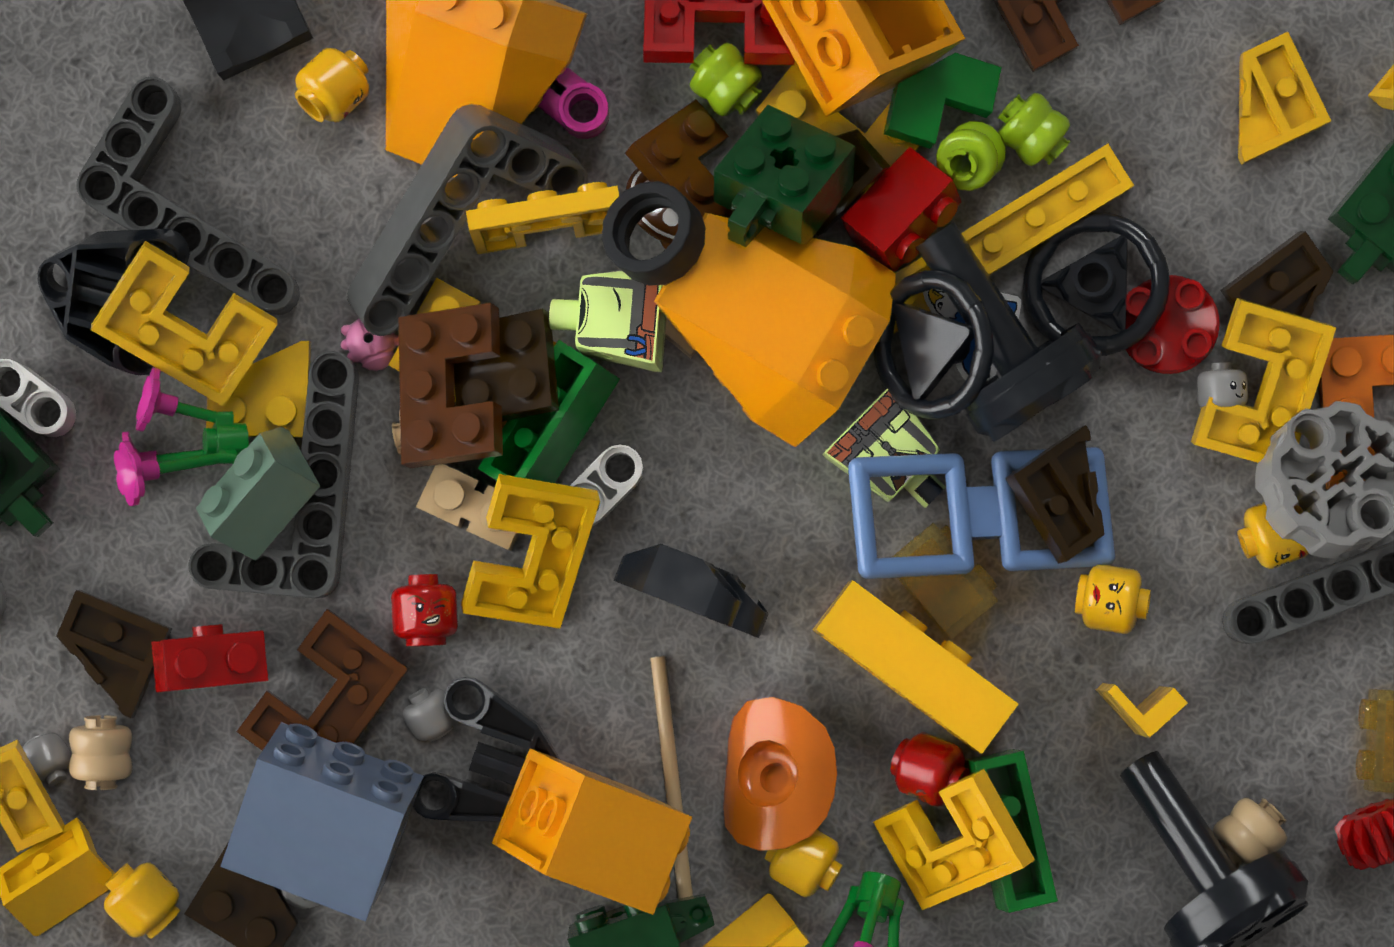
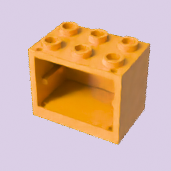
[762,0,965,117]
[492,748,692,915]

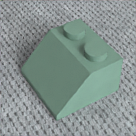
[196,427,320,561]

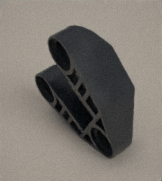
[37,229,190,376]
[613,544,769,638]
[413,677,561,822]

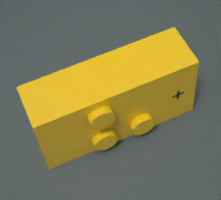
[812,580,1019,754]

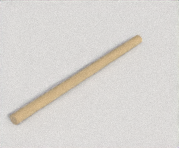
[650,656,693,899]

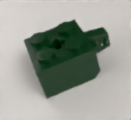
[714,105,855,247]
[1328,140,1394,285]
[0,407,60,537]
[567,894,715,947]

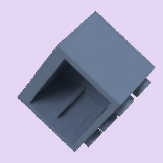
[220,722,424,922]

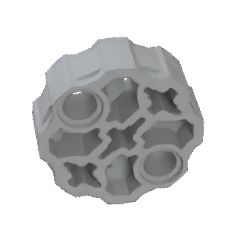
[1255,401,1394,559]

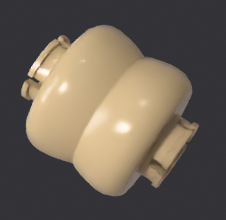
[69,715,132,790]
[1212,798,1287,869]

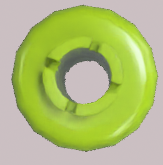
[689,43,763,116]
[997,93,1071,166]
[936,121,1006,191]

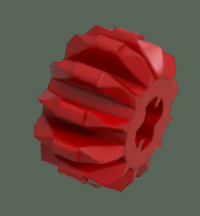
[1334,798,1394,870]

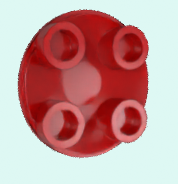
[1126,275,1220,374]

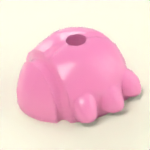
[341,318,399,371]

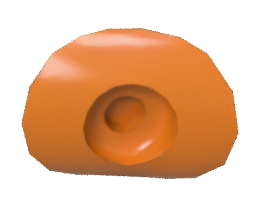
[723,697,837,851]

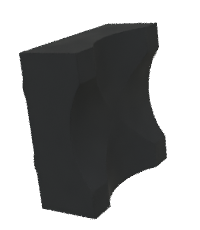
[183,0,313,81]

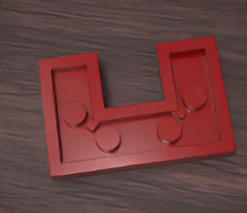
[643,0,795,65]

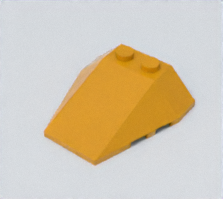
[386,0,587,178]
[654,213,896,447]

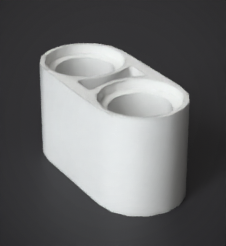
[0,359,76,437]
[570,444,644,526]

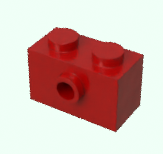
[841,146,962,272]
[151,624,269,692]

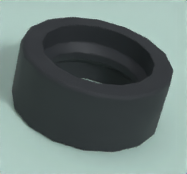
[602,181,706,286]

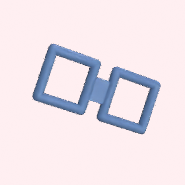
[848,447,1115,579]

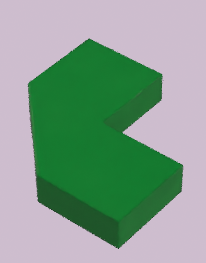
[884,52,1002,149]

